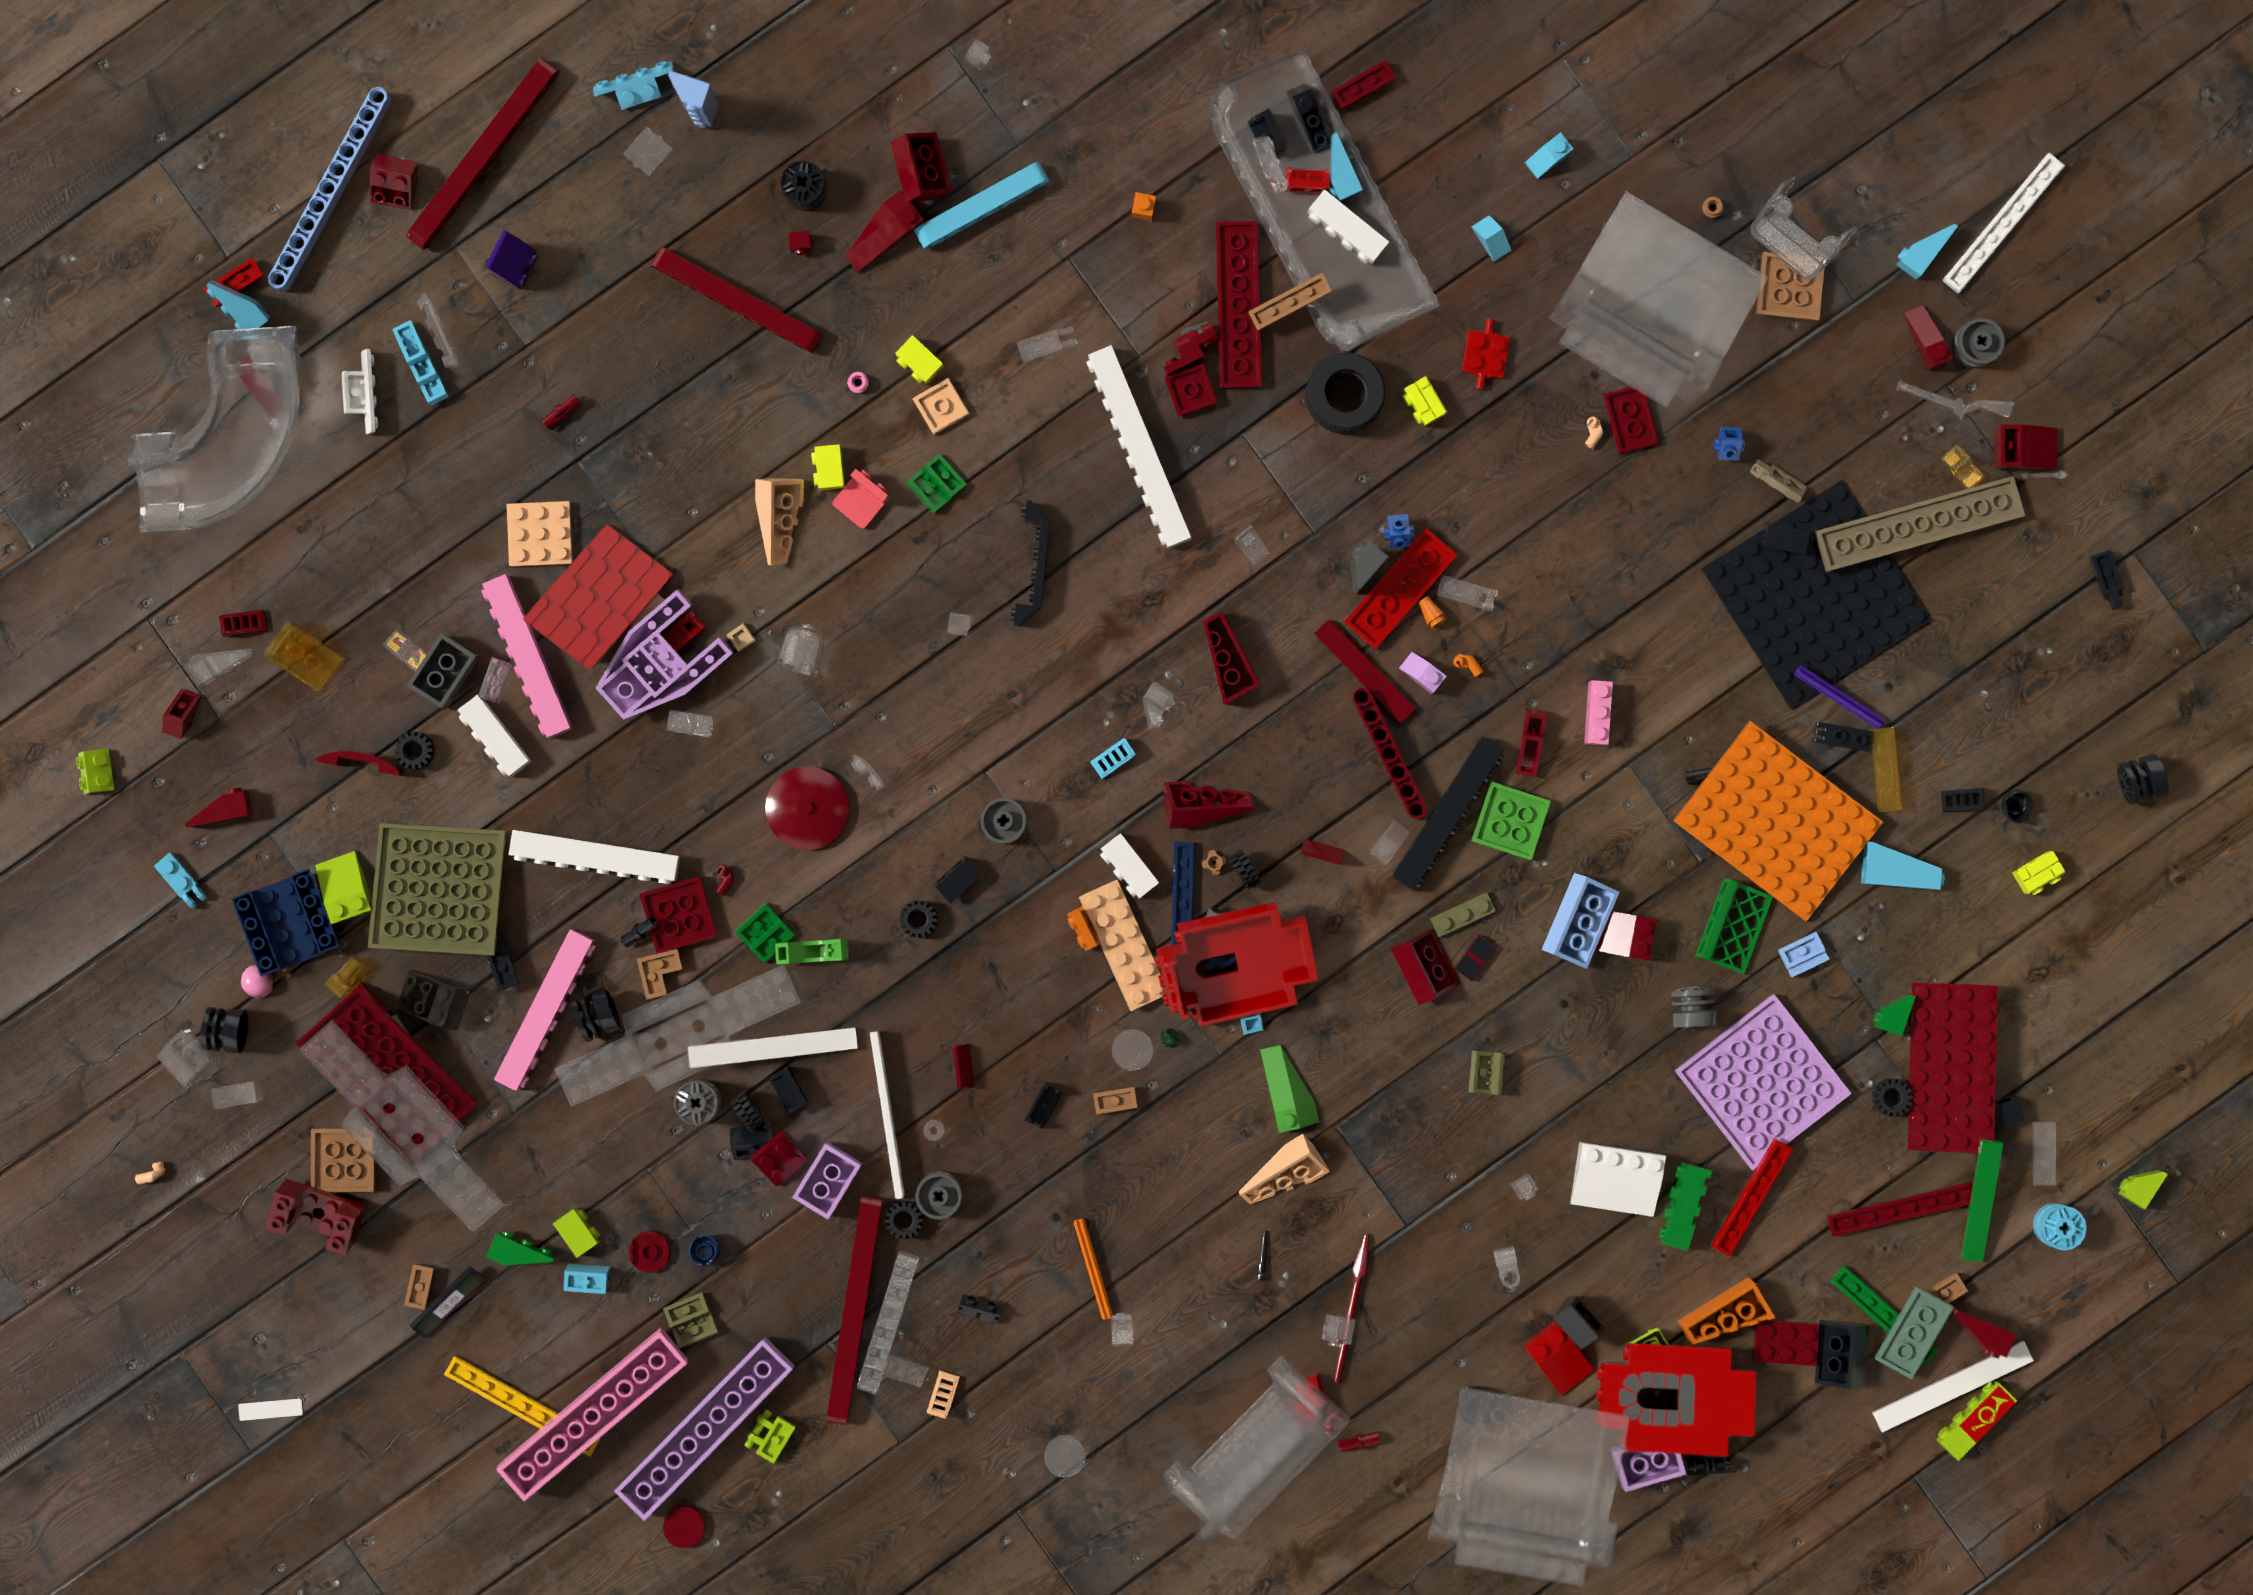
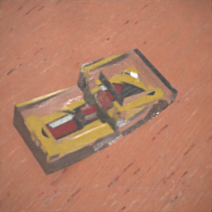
[383,629,427,672]

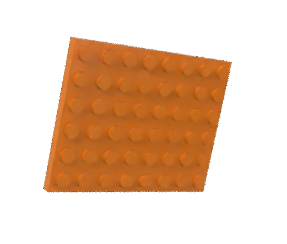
[1673,721,1883,922]

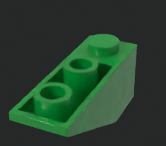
[486,1231,557,1265]

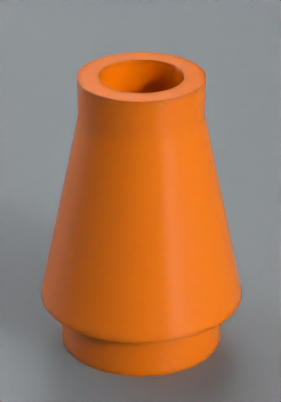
[1418,596,1446,629]

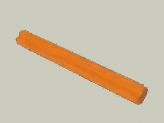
[1074,1218,1113,1320]

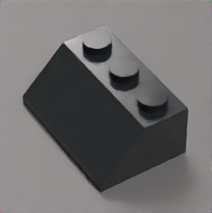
[1815,1320,1869,1390]

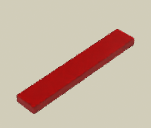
[1711,1138,1794,1257]

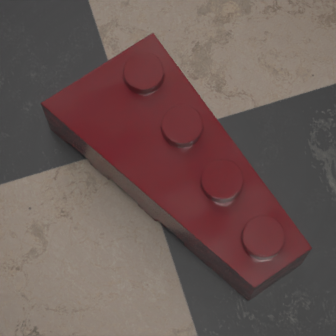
[1203,611,1262,705]

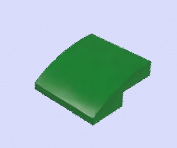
[906,453,967,514]
[735,903,795,963]

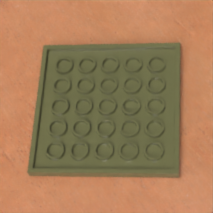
[368,823,506,956]

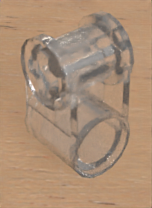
[1493,1246,1520,1288]

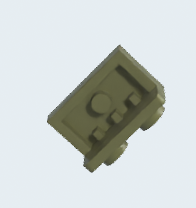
[1468,1050,1505,1095]

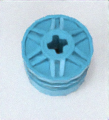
[2033,1203,2087,1250]

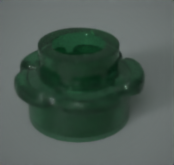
[1160,1028,1180,1048]

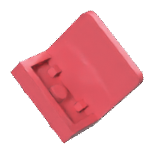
[833,469,890,529]

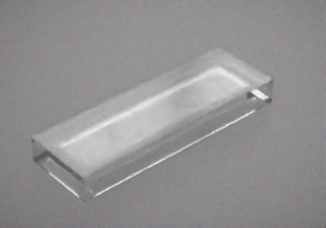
[2033,1122,2056,1185]

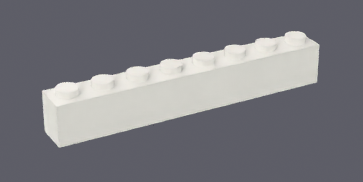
[509,830,681,884]

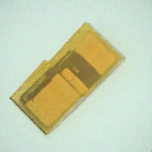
[1941,444,1985,489]

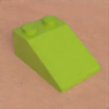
[315,851,372,924]

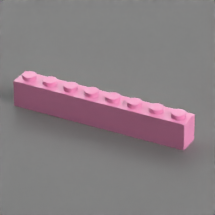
[482,574,573,738]
[494,929,596,1091]

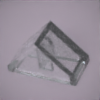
[1234,525,1270,565]

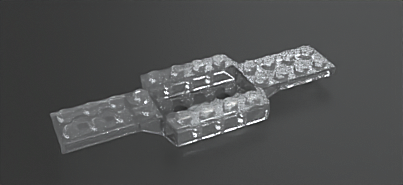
[554,964,801,1107]
[299,1021,504,1232]

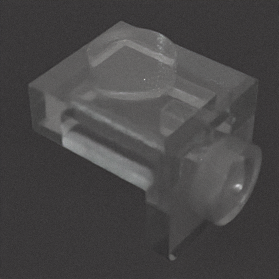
[1111,1313,1133,1347]

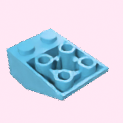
[207,280,270,336]

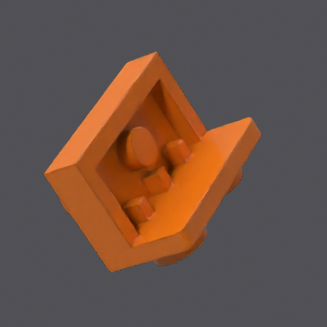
[1067,906,1100,951]

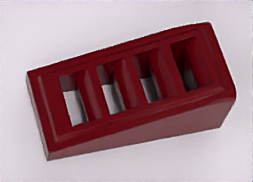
[219,609,267,637]

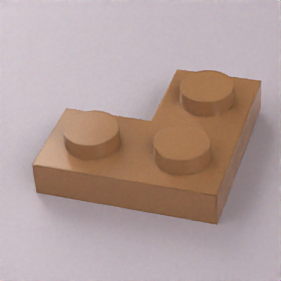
[637,949,683,1000]

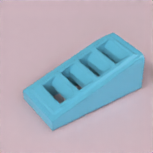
[1090,738,1136,779]

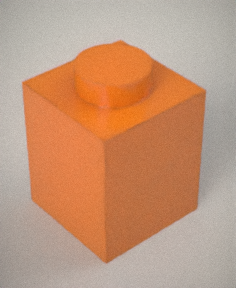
[1132,192,1156,221]

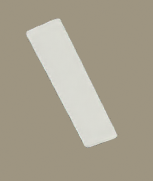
[238,1399,303,1421]

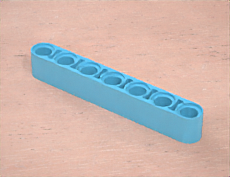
[914,162,1049,249]

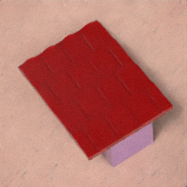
[523,524,674,671]

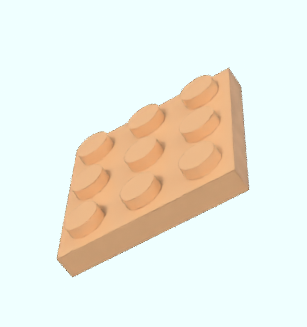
[507,501,573,567]

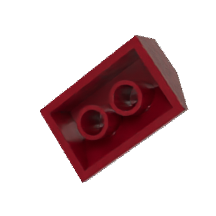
[1391,928,1460,1005]

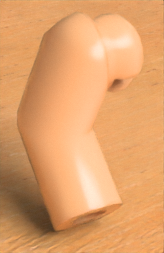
[1585,417,1603,449]
[135,1161,166,1185]

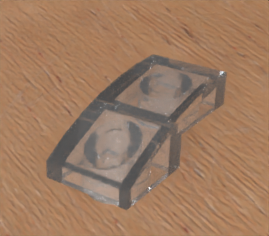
[667,710,714,737]
[851,754,886,791]
[211,1081,257,1110]
[882,1354,928,1388]

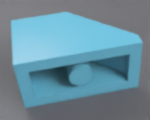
[1525,133,1573,179]

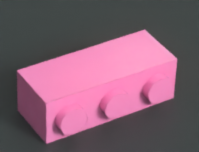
[1584,680,1613,746]

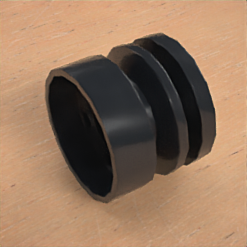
[780,160,827,211]
[2117,754,2169,805]
[572,989,622,1042]
[201,1007,248,1054]

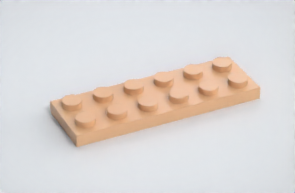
[1079,880,1166,1011]

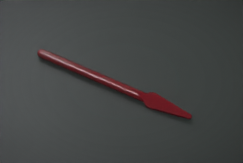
[1333,1234,1369,1384]

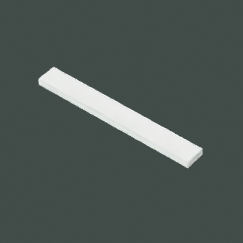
[1942,153,2065,293]
[688,1028,858,1068]
[870,1031,905,1199]
[1872,1341,2034,1432]

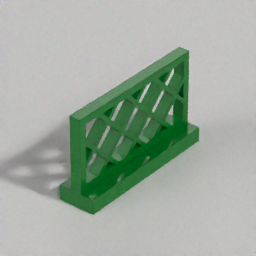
[1695,878,1773,974]

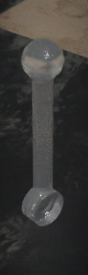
[2022,470,2066,480]

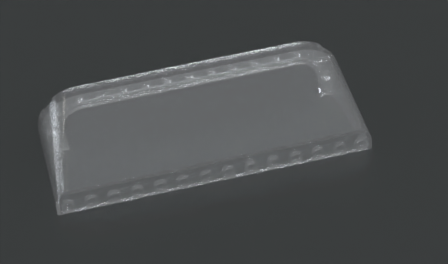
[1210,49,1440,351]

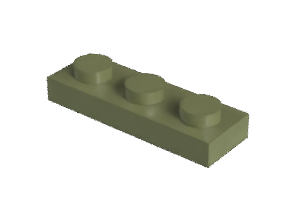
[1429,892,1495,937]

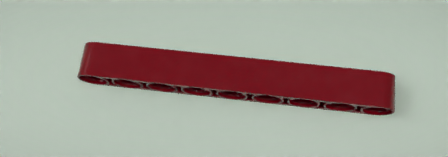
[651,247,822,354]

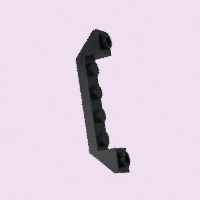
[1010,500,1050,626]

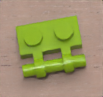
[744,1408,796,1464]

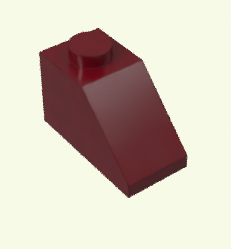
[162,689,201,739]

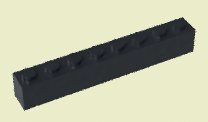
[1391,736,1504,891]

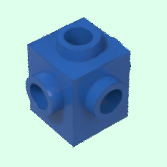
[1714,427,1745,461]
[1384,514,1414,548]

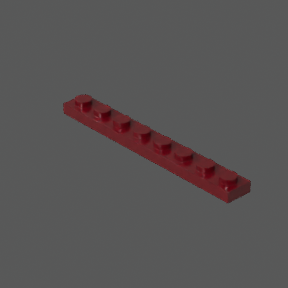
[1826,1180,1995,1237]

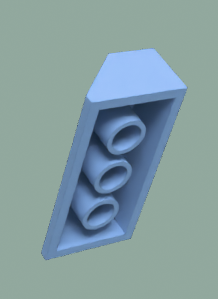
[668,71,720,128]
[1542,873,1619,969]

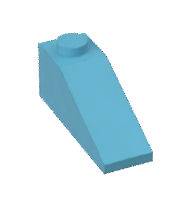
[1329,132,1363,202]
[1896,224,1958,279]

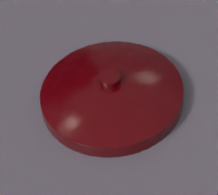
[765,767,850,850]

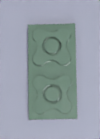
[1874,1286,1954,1379]

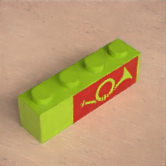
[1936,1380,2017,1461]

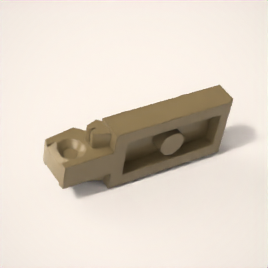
[1750,459,1807,503]

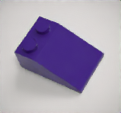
[485,230,538,289]

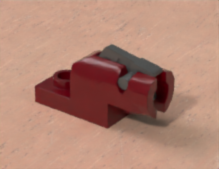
[1163,322,1219,376]

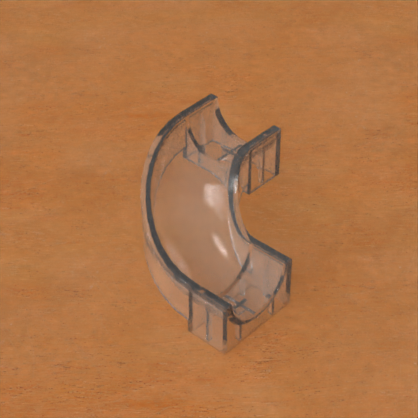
[127,326,302,533]

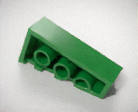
[1659,1162,1712,1251]

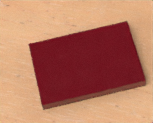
[1602,384,1659,455]

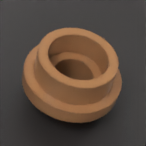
[1702,197,1723,218]

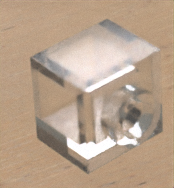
[965,39,992,69]
[1510,1173,1538,1201]

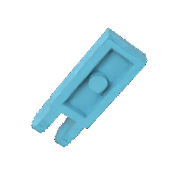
[154,852,207,909]

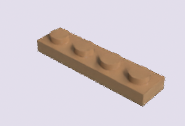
[1249,272,1332,331]

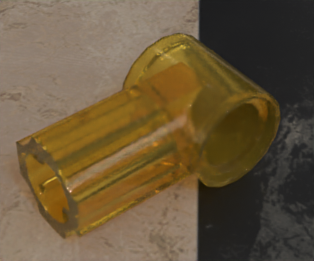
[324,956,367,999]

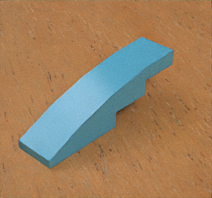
[392,320,449,406]

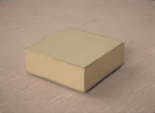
[727,623,756,652]

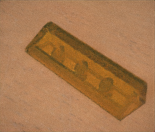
[1870,727,1902,812]

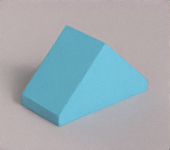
[1472,215,1512,262]

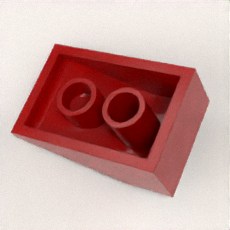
[1523,1321,1594,1396]

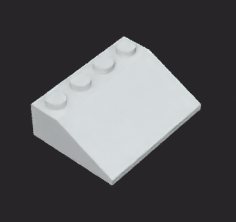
[1570,1142,1666,1217]

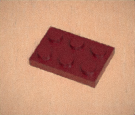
[1752,1320,1820,1367]

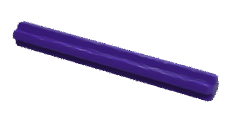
[1794,665,1884,729]

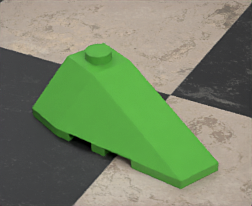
[1260,1045,1319,1133]

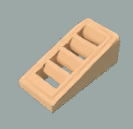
[927,1371,960,1419]

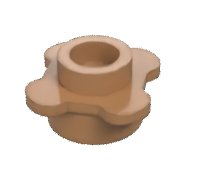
[1202,850,1227,875]

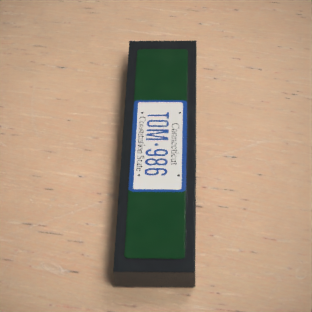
[409,1266,486,1338]

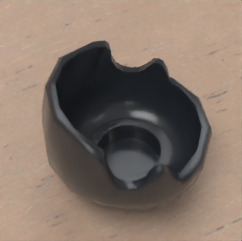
[2001,789,2034,824]

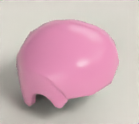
[241,965,274,999]

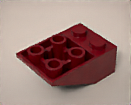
[1994,424,2058,470]

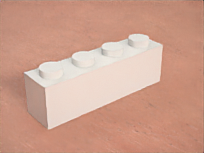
[1307,190,1389,265]
[458,695,532,777]

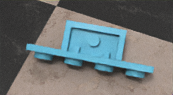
[593,61,674,109]

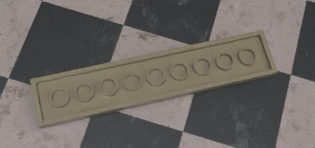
[1815,476,2025,572]

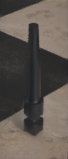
[1256,1230,1267,1281]

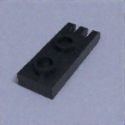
[1812,722,1872,752]

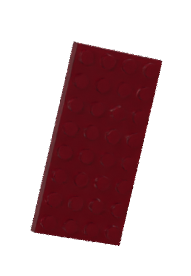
[1908,982,1998,1153]
[295,985,477,1162]

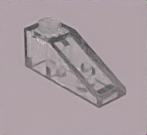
[185,649,256,687]

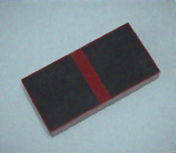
[1454,935,1496,981]

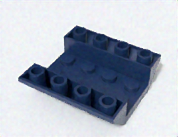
[231,868,340,977]

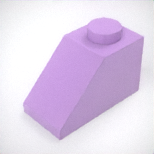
[1399,652,1446,694]

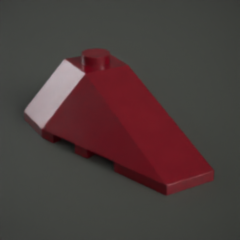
[845,191,924,273]
[1163,781,1254,829]

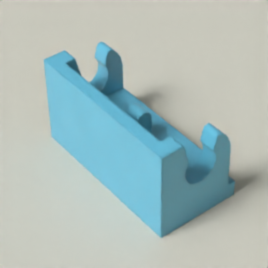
[564,1264,610,1294]

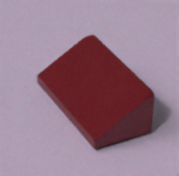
[1300,839,1344,865]
[953,1044,974,1088]

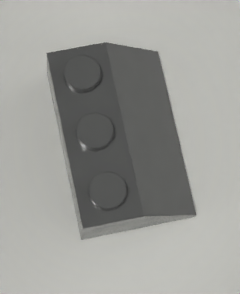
[1351,540,1388,594]

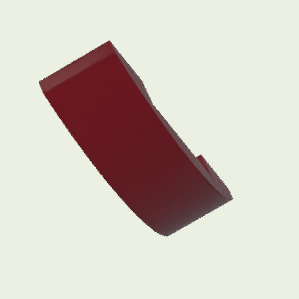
[316,751,403,776]

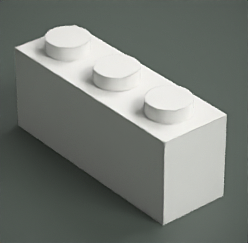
[1100,833,1159,898]

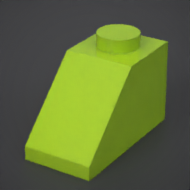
[2118,1170,2168,1209]

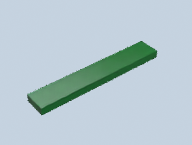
[1961,1139,2003,1262]
[1830,1265,1939,1366]

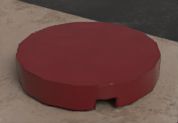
[628,1231,671,1273]
[662,1505,705,1549]

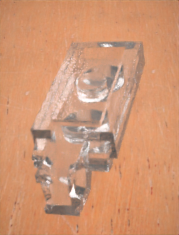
[1253,136,1287,193]

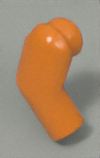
[1453,654,1483,677]

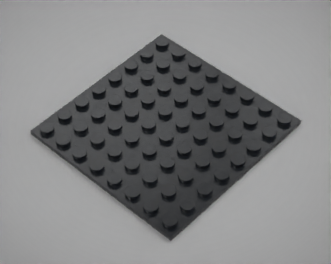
[1701,480,1931,709]

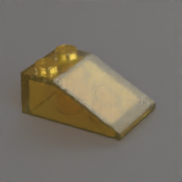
[263,619,343,692]

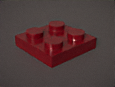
[1164,363,1217,417]
[750,1131,809,1187]

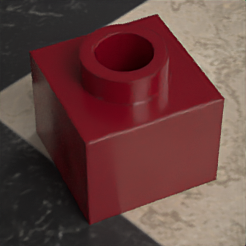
[788,230,812,255]

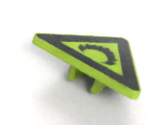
[1630,1328,1669,1345]

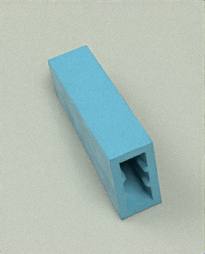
[1861,842,1945,890]

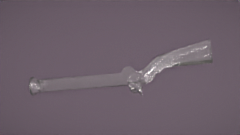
[1896,379,2014,421]

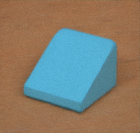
[1240,1013,1264,1035]

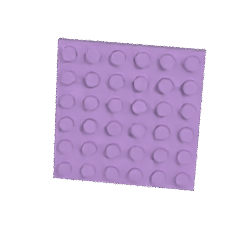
[1674,994,1851,1171]

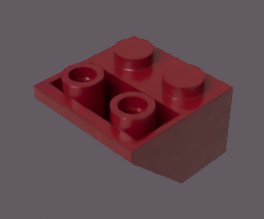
[370,154,418,210]

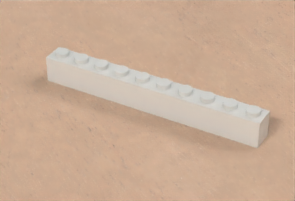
[1086,345,1191,549]

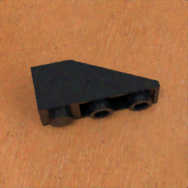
[1286,83,1331,153]

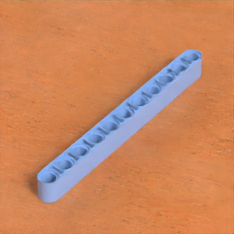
[268,87,391,292]

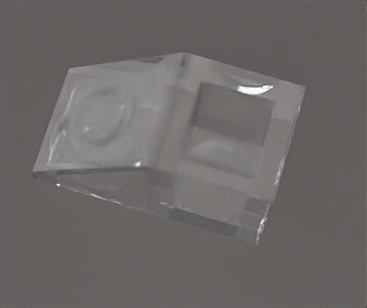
[1142,682,1176,731]

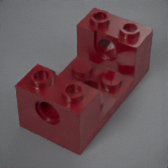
[265,1178,366,1255]

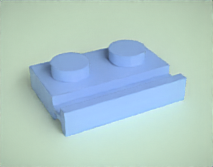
[1778,932,1829,977]

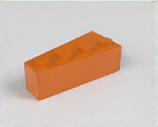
[1677,1278,1775,1344]

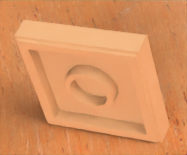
[912,378,969,435]

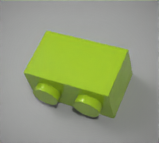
[553,1207,600,1258]

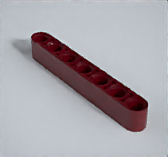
[1352,688,1427,820]

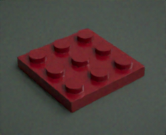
[639,876,718,954]

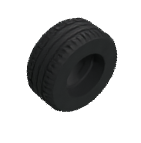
[1305,352,1386,434]

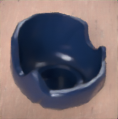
[688,1234,720,1267]

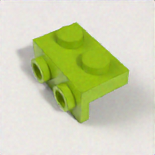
[76,749,114,794]

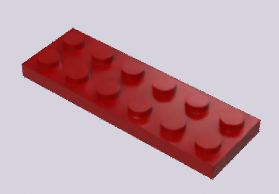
[1344,528,1457,649]

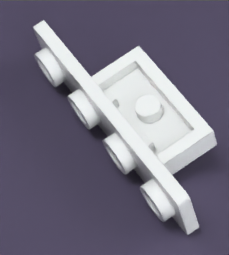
[342,349,378,434]

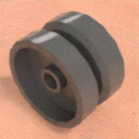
[1952,318,2005,368]
[980,798,1027,844]
[915,1171,963,1220]

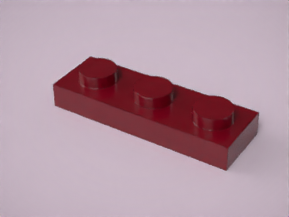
[1331,60,1396,110]

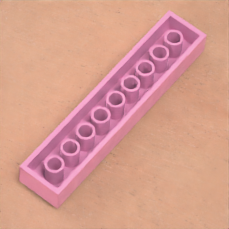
[496,1327,688,1501]

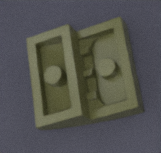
[663,1292,719,1349]

